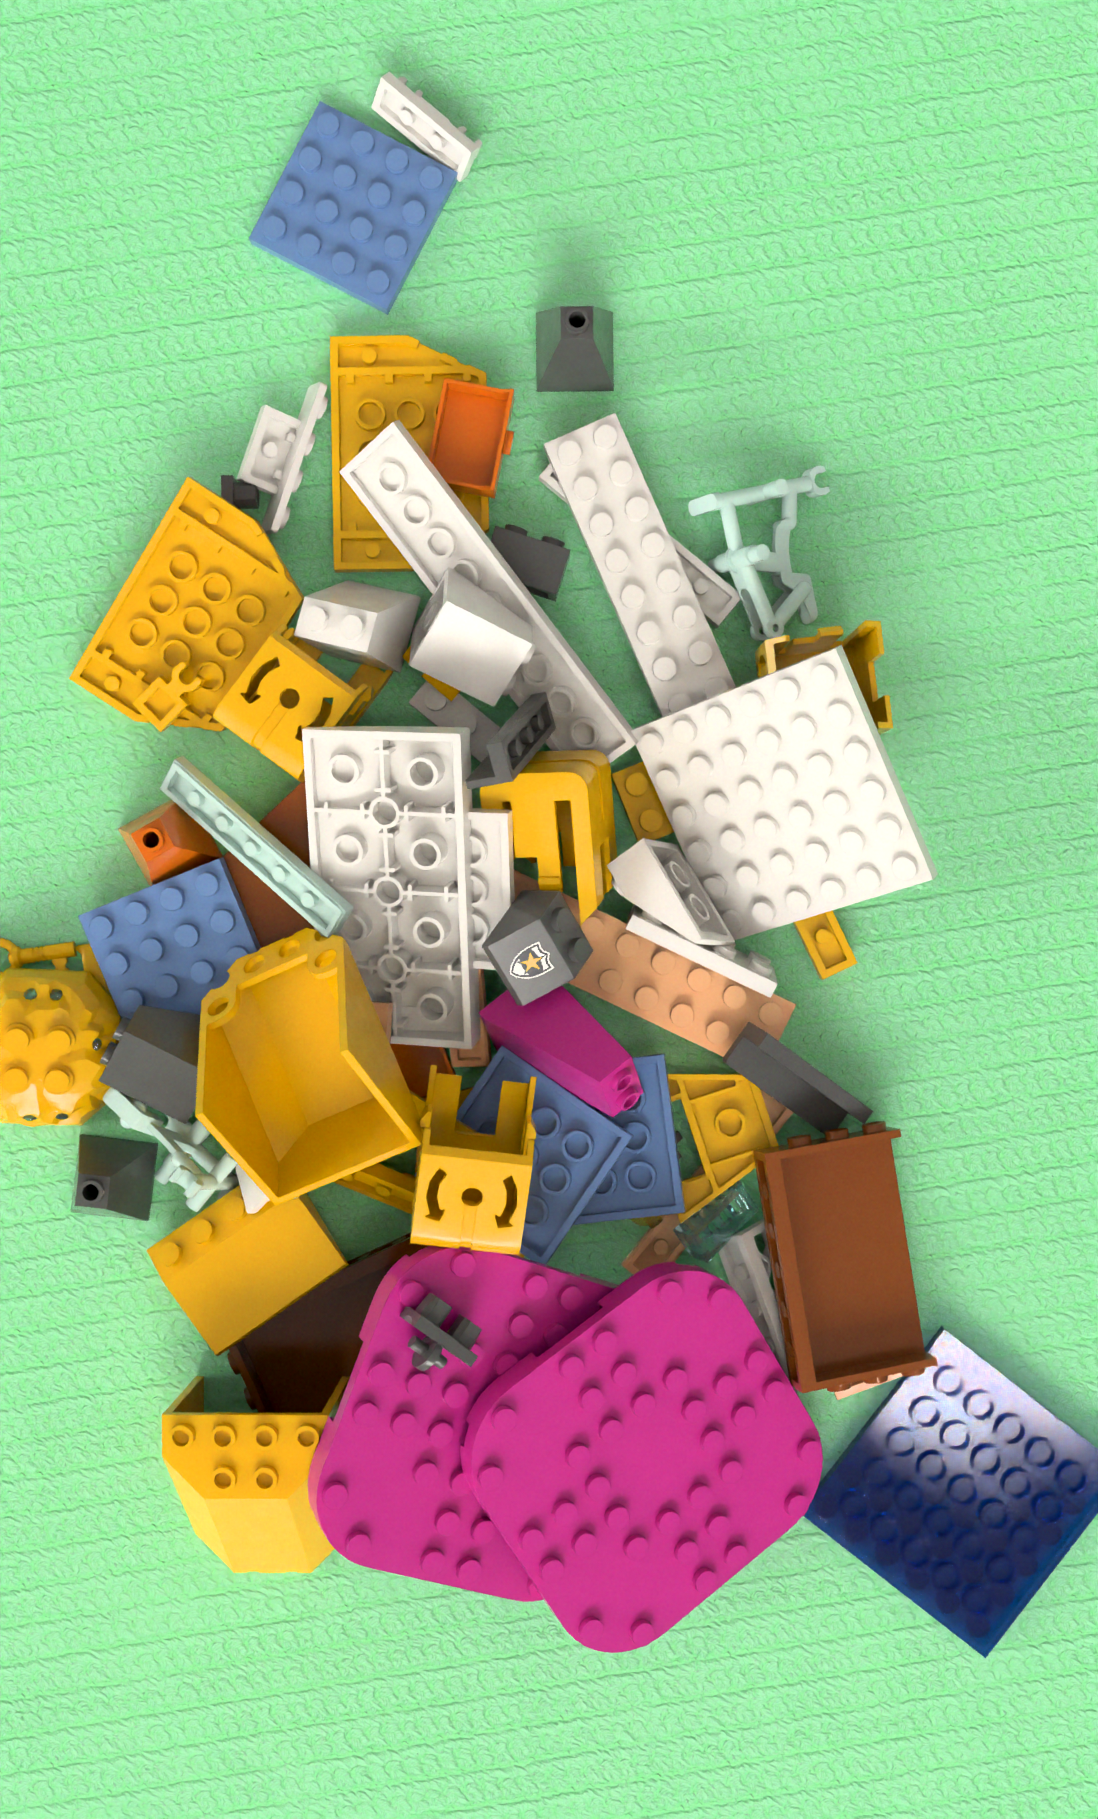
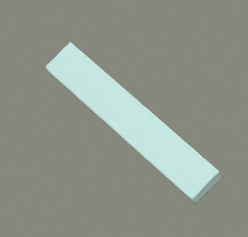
[160,756,354,938]

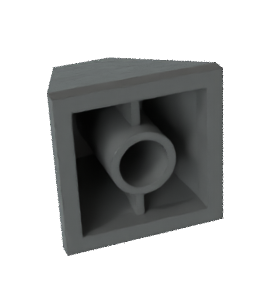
[536,306,614,392]
[71,1134,158,1221]

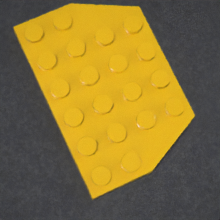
[330,335,489,573]
[69,477,304,732]

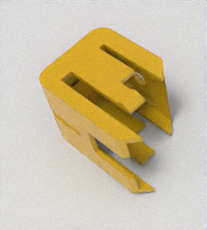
[755,620,893,735]
[213,624,393,783]
[480,750,617,925]
[410,1065,537,1255]

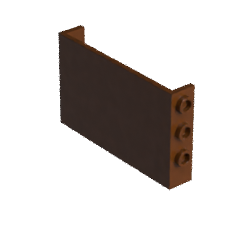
[227,1232,428,1413]

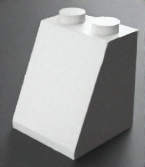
[409,567,536,707]
[294,580,421,673]

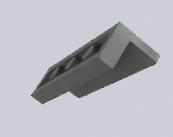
[465,692,556,789]
[723,1022,873,1135]

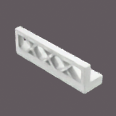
[714,1219,789,1380]

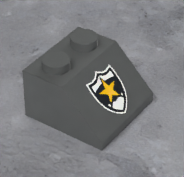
[482,890,593,1006]

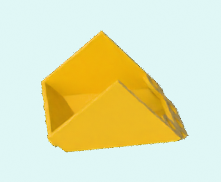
[195,928,422,1206]
[162,1376,350,1573]

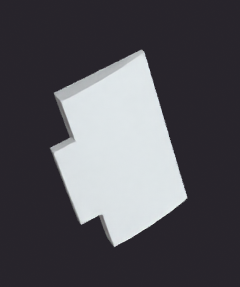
[302,726,515,1049]

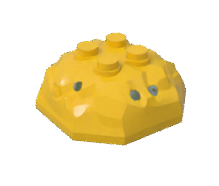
[0,968,122,1127]

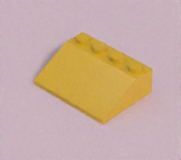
[146,1185,349,1356]

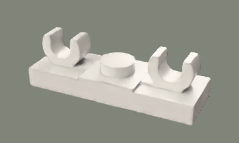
[371,72,482,182]

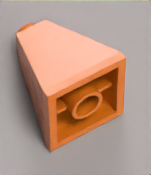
[118,800,223,886]

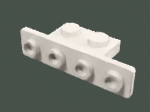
[236,382,328,535]

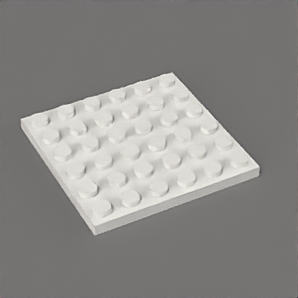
[631,645,938,940]

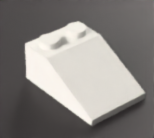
[607,838,735,946]

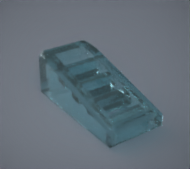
[673,1181,759,1263]

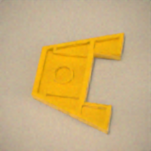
[668,1074,779,1224]

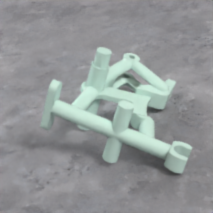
[688,466,830,641]
[103,1087,239,1212]

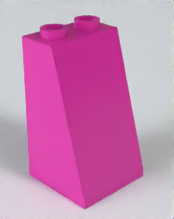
[479,986,643,1117]

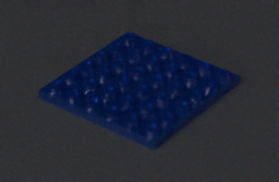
[804,1326,1098,1658]

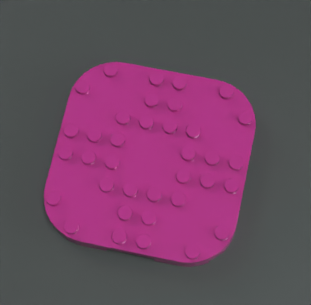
[308,1246,619,1602]
[460,1262,823,1653]

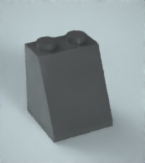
[99,1005,200,1124]

